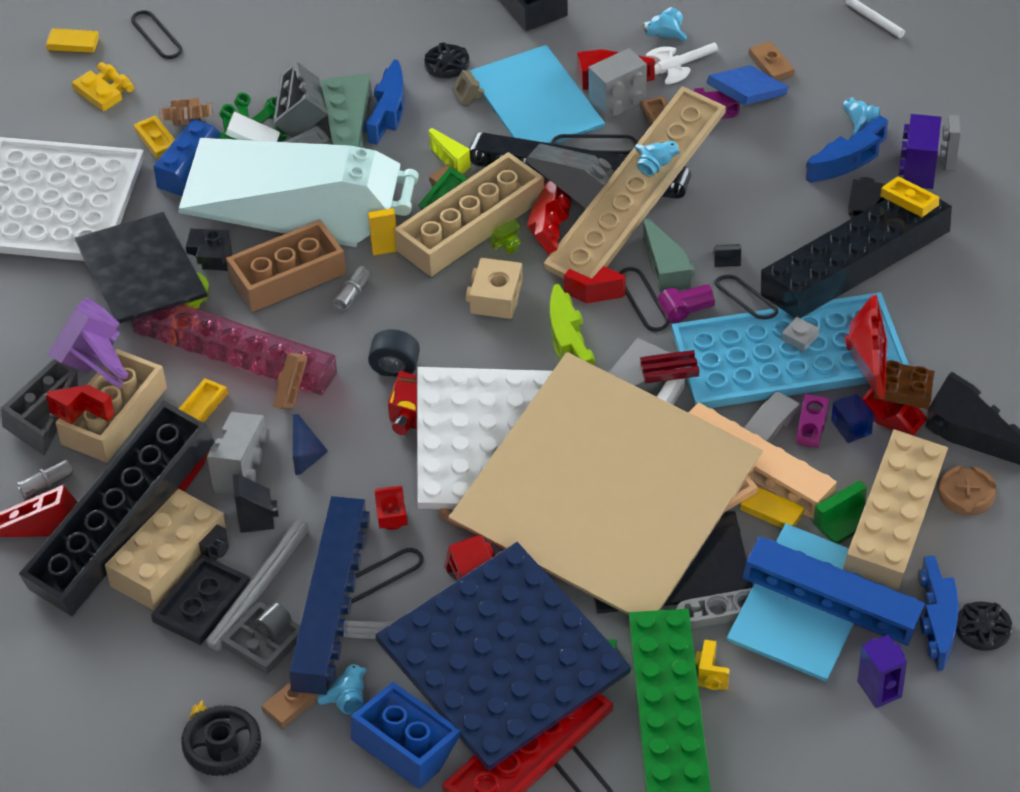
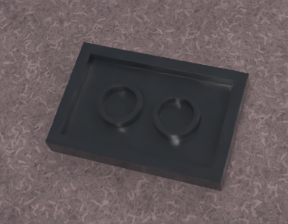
[151,554,250,645]

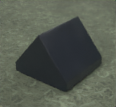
[713,244,741,267]

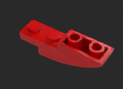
[527,180,571,254]

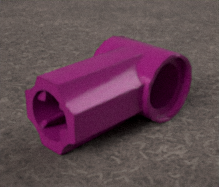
[657,284,715,323]

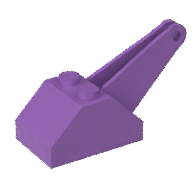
[47,297,128,387]

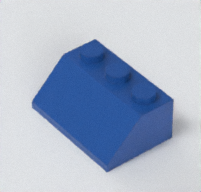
[153,119,221,196]
[351,682,461,789]

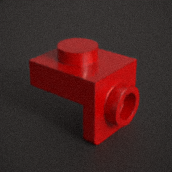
[374,486,408,530]

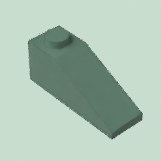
[643,219,695,293]

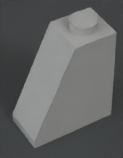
[608,338,684,395]

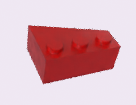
[444,534,494,580]

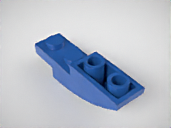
[365,59,404,145]
[806,115,888,182]
[918,556,959,671]

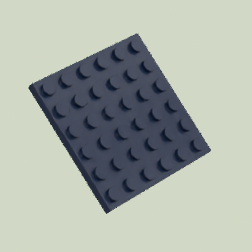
[375,542,631,772]

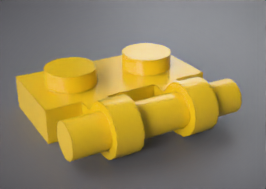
[72,62,135,112]

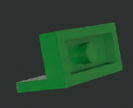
[813,480,867,544]

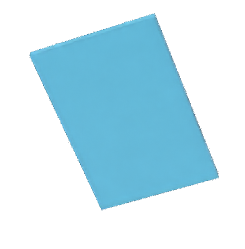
[469,45,605,144]
[726,523,854,682]

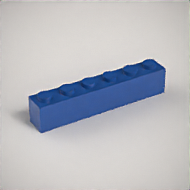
[743,536,925,646]

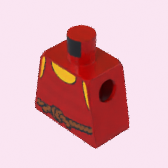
[388,371,417,435]

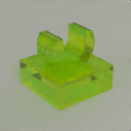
[489,219,521,255]

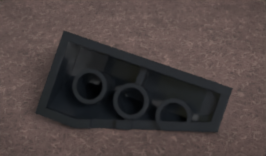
[926,372,1020,465]

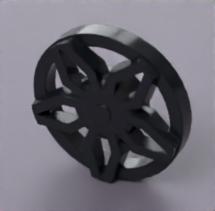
[424,42,470,78]
[956,601,1012,651]

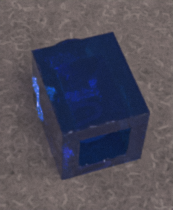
[831,393,874,443]

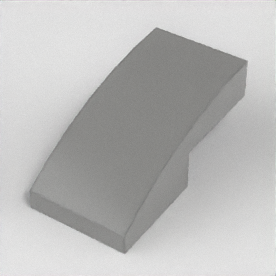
[744,391,801,443]

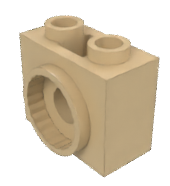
[466,258,523,319]

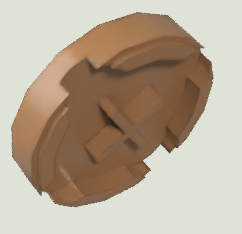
[938,466,996,515]

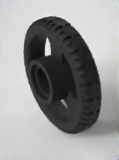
[181,705,261,776]

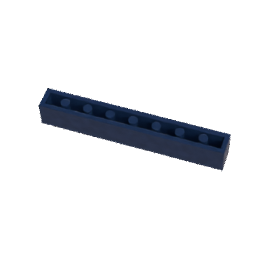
[289,496,370,695]

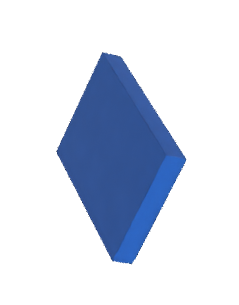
[706,65,789,105]

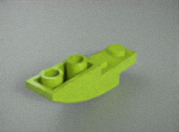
[550,284,595,365]

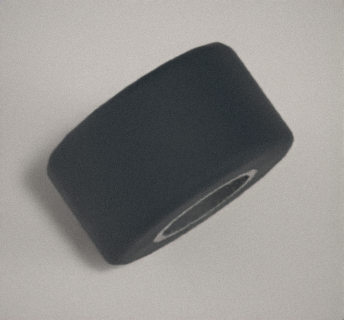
[368,329,420,377]

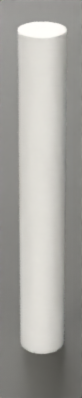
[845,0,905,38]

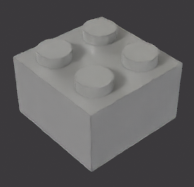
[589,48,647,120]

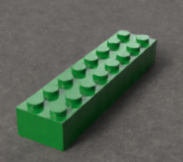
[629,609,711,792]

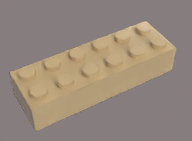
[394,152,544,277]
[843,429,948,592]

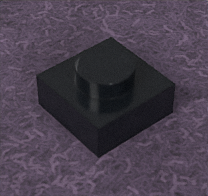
[199,524,229,560]

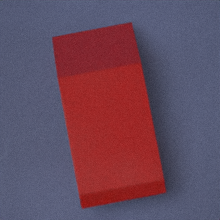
[564,266,626,304]
[46,385,115,424]
[858,387,927,436]

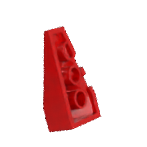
[845,295,888,399]

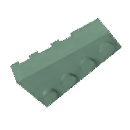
[321,73,372,148]

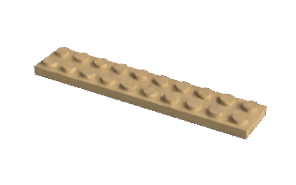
[544,86,726,279]

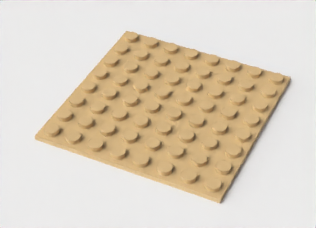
[448,352,763,615]

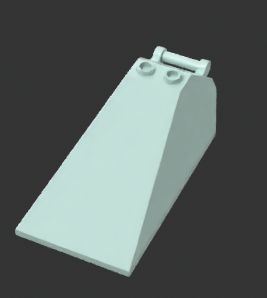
[178,138,419,248]

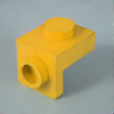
[695,640,730,690]

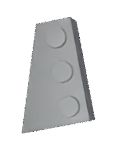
[207,412,269,495]

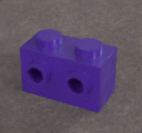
[857,635,907,708]

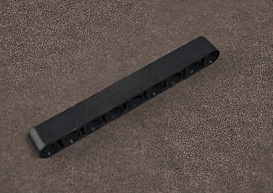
[469,132,691,199]

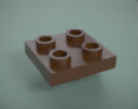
[873,360,934,410]

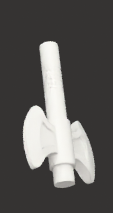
[646,43,718,85]

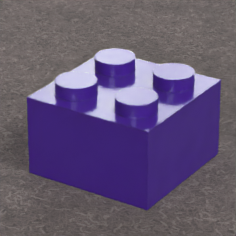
[898,114,942,189]

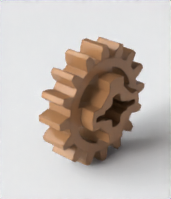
[159,98,213,126]

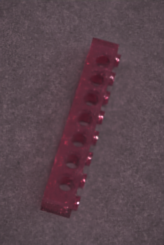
[132,304,337,396]

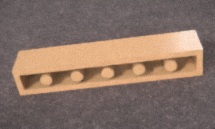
[688,402,837,520]

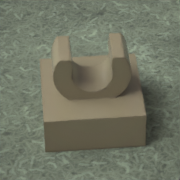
[452,70,485,106]

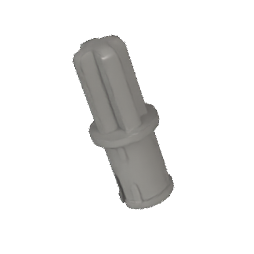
[333,266,370,312]
[17,460,73,499]

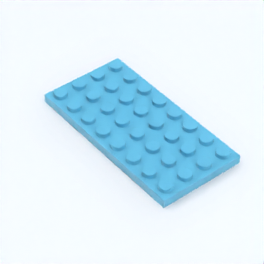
[672,292,909,408]

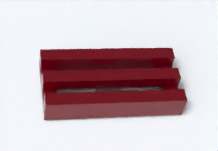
[640,350,700,384]

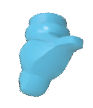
[642,7,687,42]
[843,97,880,135]
[635,141,680,177]
[317,664,367,715]

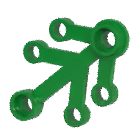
[218,92,287,142]

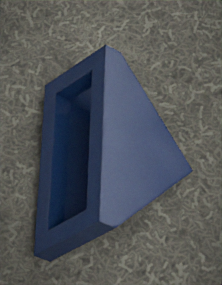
[293,414,328,475]

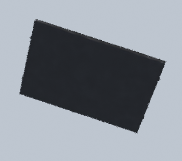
[75,212,208,323]
[594,511,753,614]

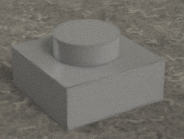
[781,317,820,351]

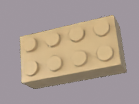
[56,349,167,463]
[105,489,227,611]

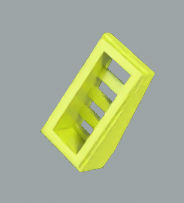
[428,128,471,174]

